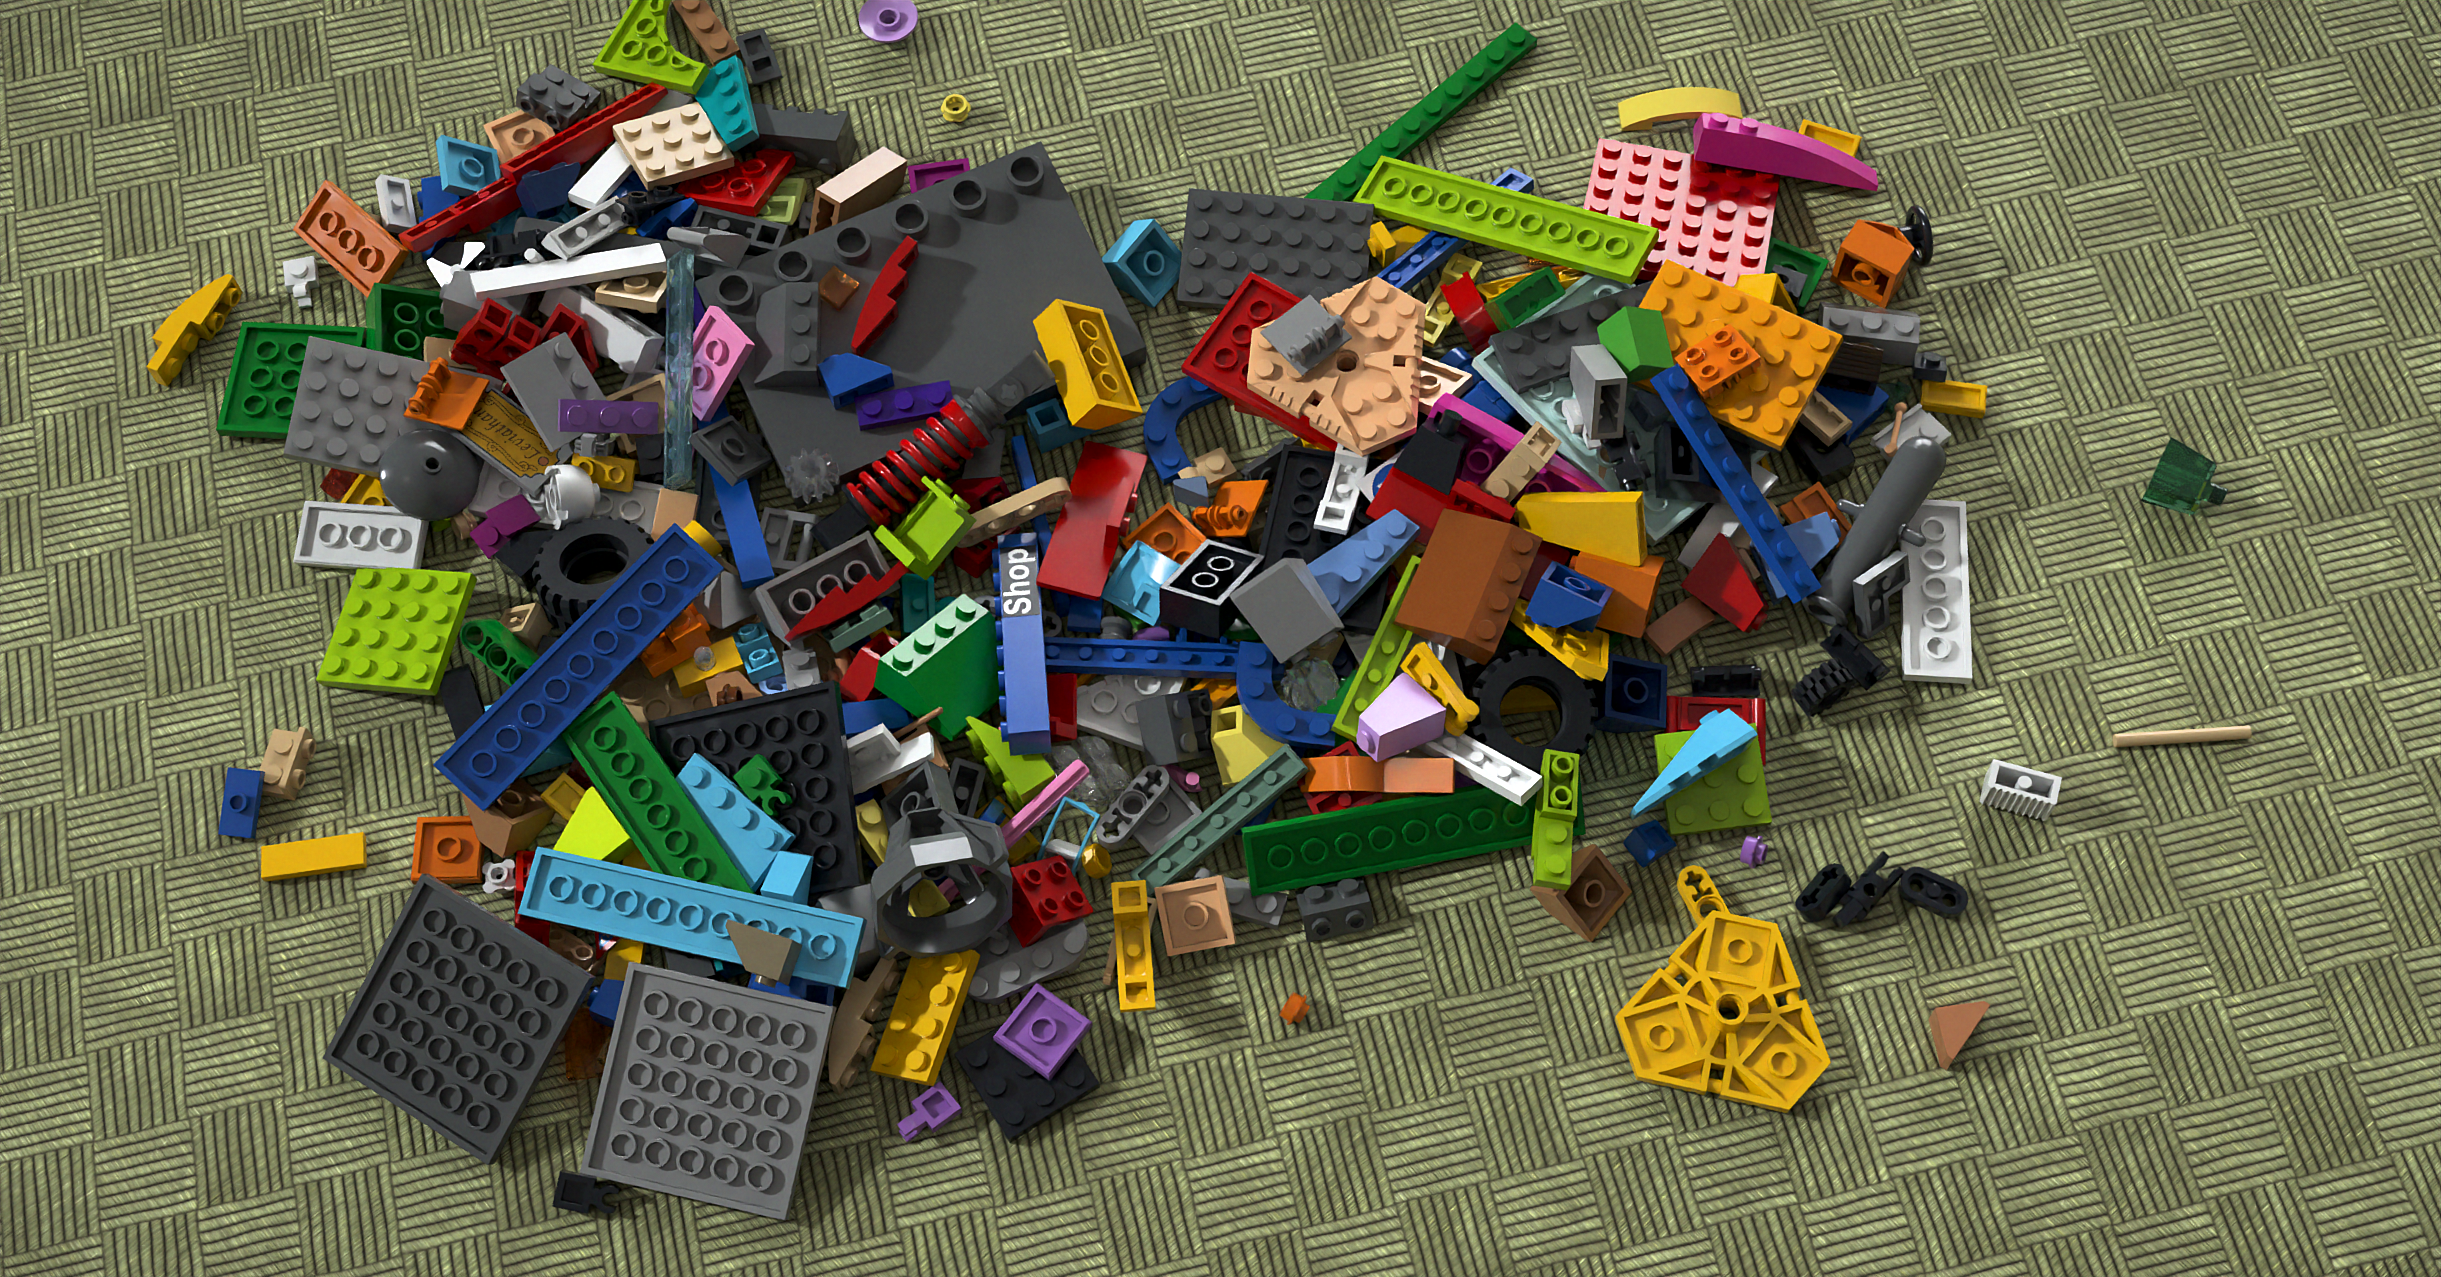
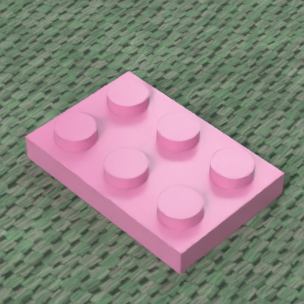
[667,306,755,422]

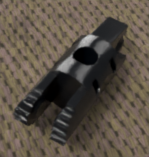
[1831,851,1905,929]

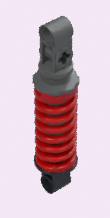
[809,350,1055,551]

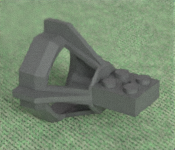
[871,760,1013,961]

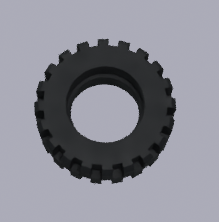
[532,516,655,633]
[1465,649,1598,775]

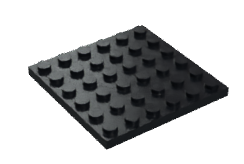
[648,680,865,896]

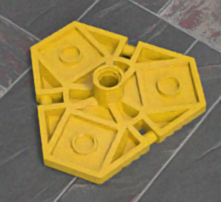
[1614,910,1831,1113]

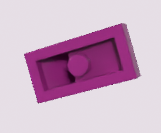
[469,494,542,559]

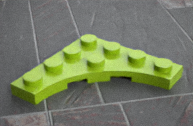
[592,0,710,95]

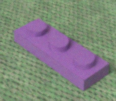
[558,399,658,434]

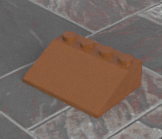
[1393,508,1543,665]

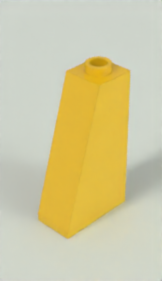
[1514,491,1647,566]

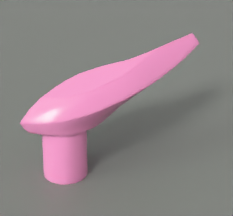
[1162,765,1203,792]

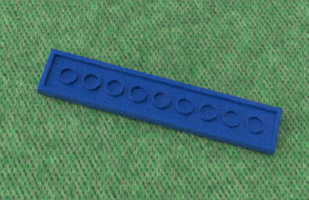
[433,523,724,813]

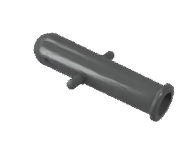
[1801,436,1947,627]

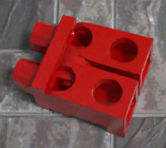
[451,297,541,381]

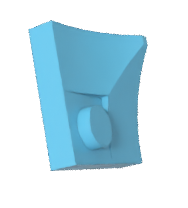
[1101,540,1181,628]

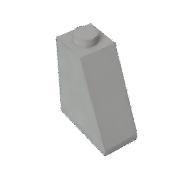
[1570,344,1628,440]

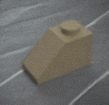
[725,919,802,988]

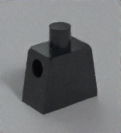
[1393,409,1470,495]

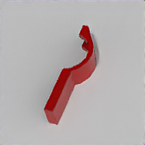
[1440,271,1500,356]

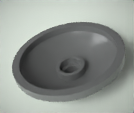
[379,429,480,521]

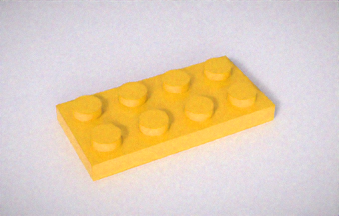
[870,949,981,1087]

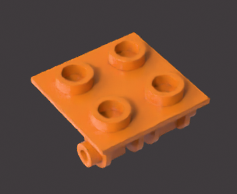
[1674,324,1761,400]
[403,357,490,431]
[1191,480,1269,538]

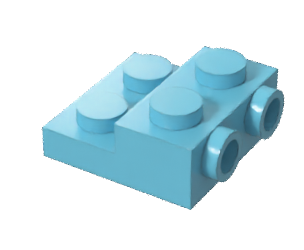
[436,135,501,198]

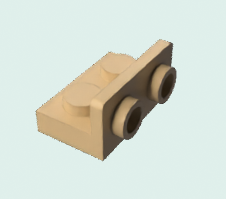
[259,727,316,801]

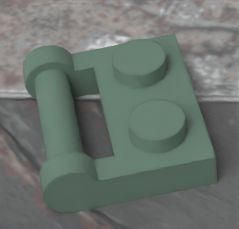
[821,598,894,654]

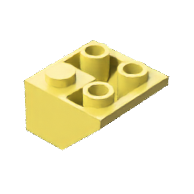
[1211,705,1285,788]

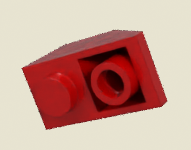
[840,631,899,703]

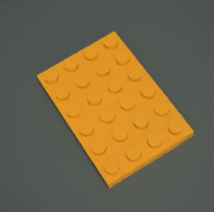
[1632,259,1843,451]

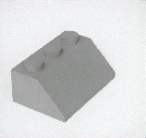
[1818,301,1920,366]
[500,332,606,452]

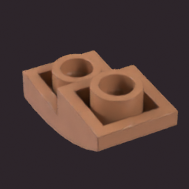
[1642,595,1716,658]

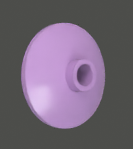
[858,0,918,43]

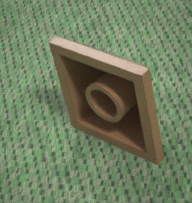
[462,778,556,858]
[1530,844,1632,942]

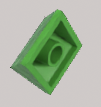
[1597,306,1674,384]

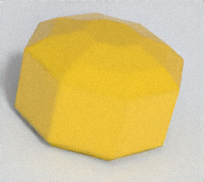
[1081,843,1112,879]

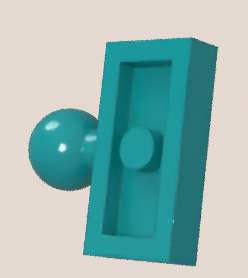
[899,574,957,638]

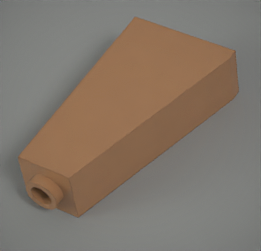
[809,147,908,235]

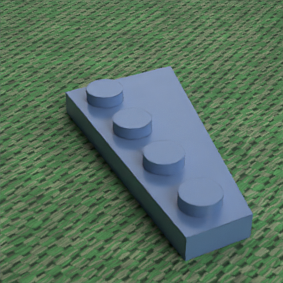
[1307,509,1421,618]

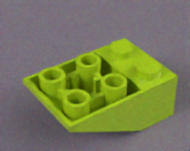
[965,716,1056,814]

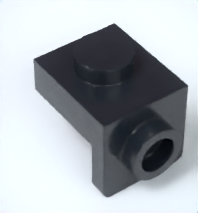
[635,432,678,485]

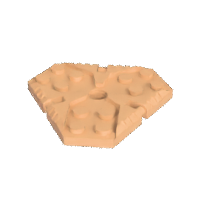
[1247,276,1426,457]

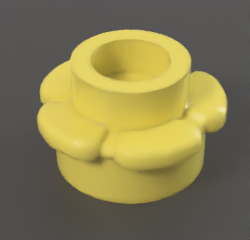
[941,94,971,122]

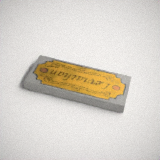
[440,375,575,497]

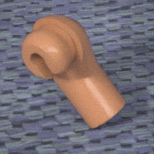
[821,647,852,683]

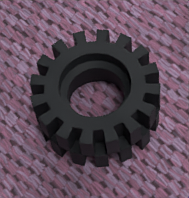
[1791,658,1857,717]

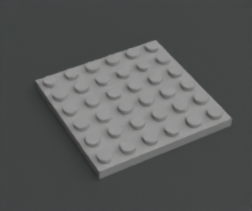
[580,962,836,1220]

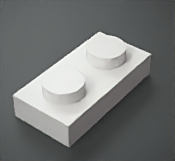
[375,174,417,234]

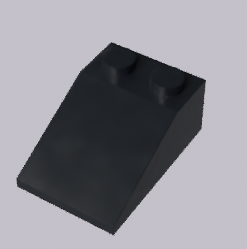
[1159,539,1266,639]

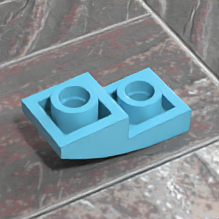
[731,622,784,685]

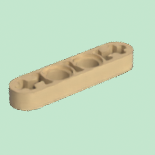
[956,477,1072,548]

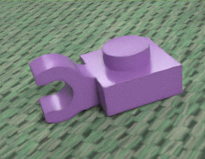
[897,1081,962,1142]

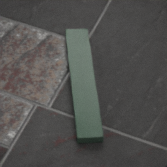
[1129,743,1310,899]

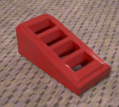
[953,525,1021,578]

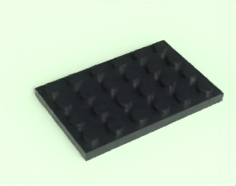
[1259,444,1392,636]

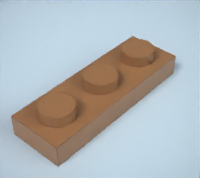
[672,0,741,67]

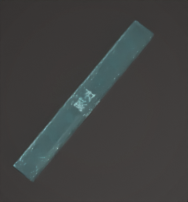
[664,247,694,491]

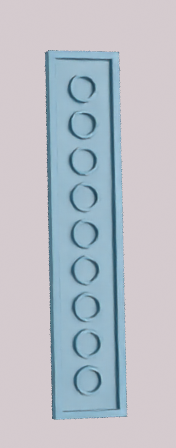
[518,846,867,989]

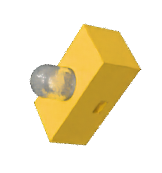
[672,636,747,699]

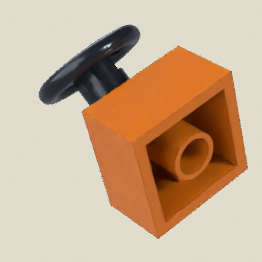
[1830,205,1934,309]

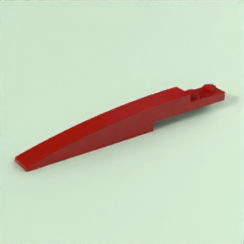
[398,82,668,253]

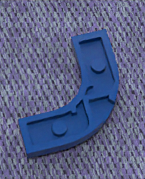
[1143,376,1222,485]
[1236,641,1336,751]

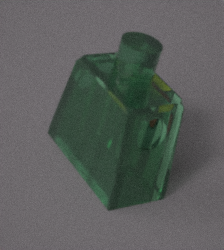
[2141,437,2228,515]

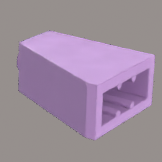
[1356,672,1446,762]

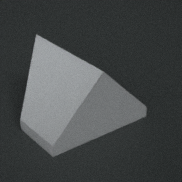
[694,571,759,629]

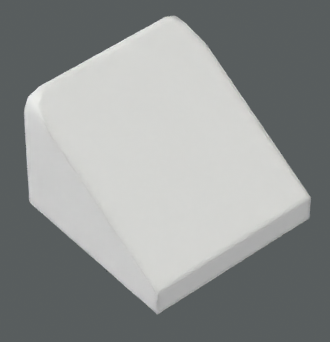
[1046,839,1082,871]

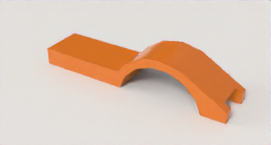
[1301,756,1455,794]

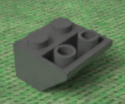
[1135,688,1215,766]

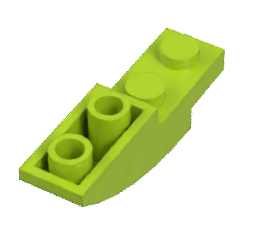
[1531,749,1579,891]

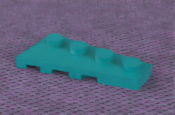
[693,55,759,152]

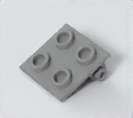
[1260,294,1352,376]

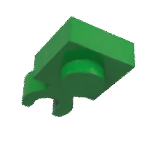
[733,754,792,817]

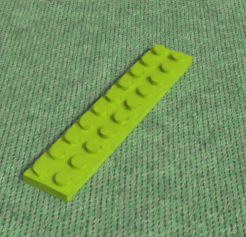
[1353,155,1660,285]

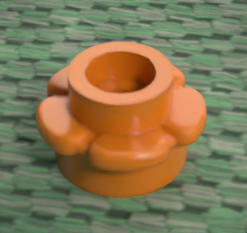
[1279,992,1310,1025]

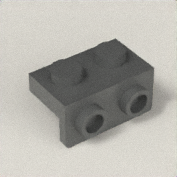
[1295,877,1374,942]

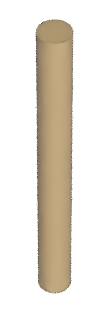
[2113,725,2252,748]

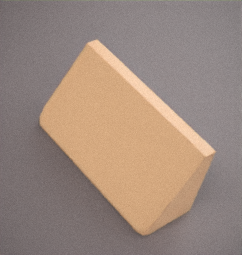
[651,488,700,542]

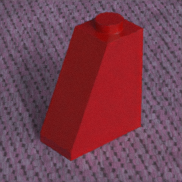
[1680,532,1770,633]

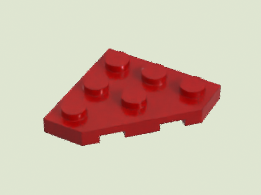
[674,149,796,217]

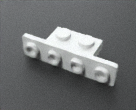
[847,723,934,795]

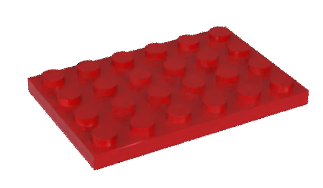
[1181,272,1405,452]

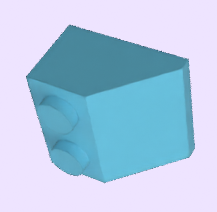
[1101,219,1182,308]

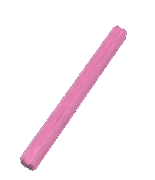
[938,759,1090,904]

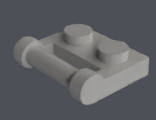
[760,507,822,574]

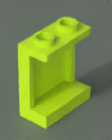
[873,476,977,580]

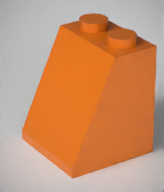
[1569,551,1666,639]

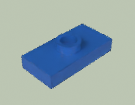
[218,767,265,839]

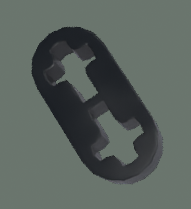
[1795,863,1852,923]

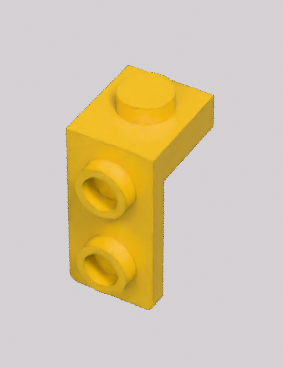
[1367,221,1431,269]

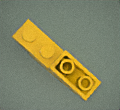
[146,274,243,387]

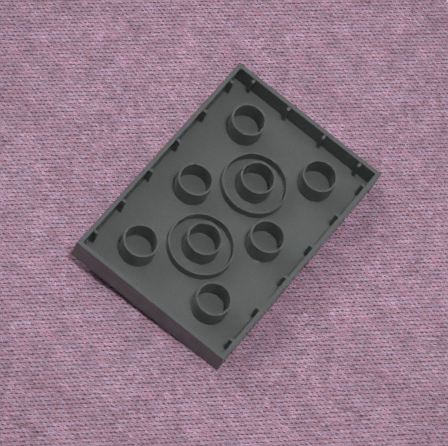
[694,141,1147,510]

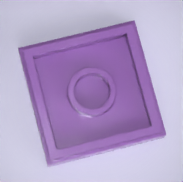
[993,983,1093,1081]

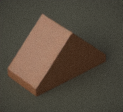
[1928,1001,1990,1071]

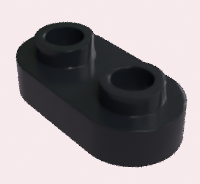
[1898,867,1968,919]

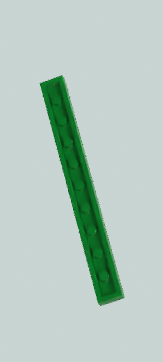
[1304,22,1537,202]

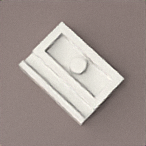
[1870,403,1952,463]

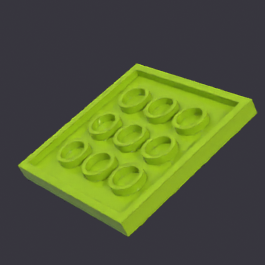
[316,568,477,696]

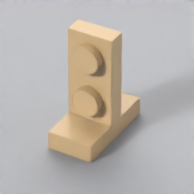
[1480,421,1562,502]

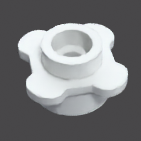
[482,859,516,895]

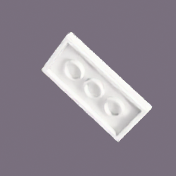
[293,501,429,570]

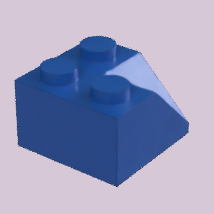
[1525,561,1614,633]

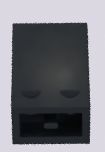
[1653,421,1752,504]

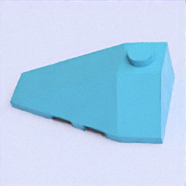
[1629,708,1758,820]

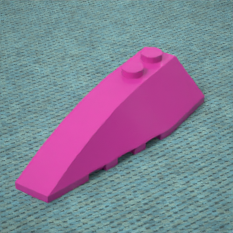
[1693,113,1878,191]
[1427,392,1608,500]

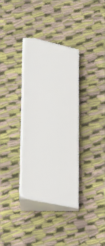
[541,195,629,261]

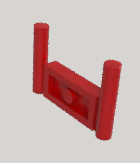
[1664,696,1766,767]

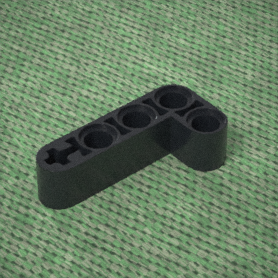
[439,663,486,741]

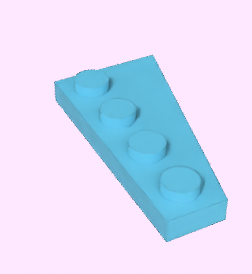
[676,753,796,892]

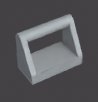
[667,227,751,269]

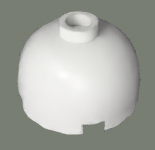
[544,465,600,530]

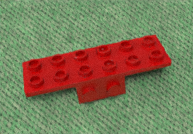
[1036,441,1148,601]
[1365,466,1570,602]

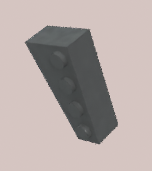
[737,103,857,175]

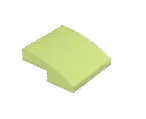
[750,178,808,225]

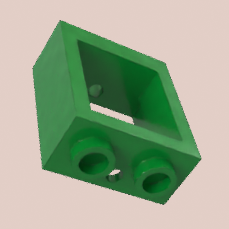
[1483,266,1566,332]

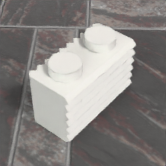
[1980,759,2062,821]

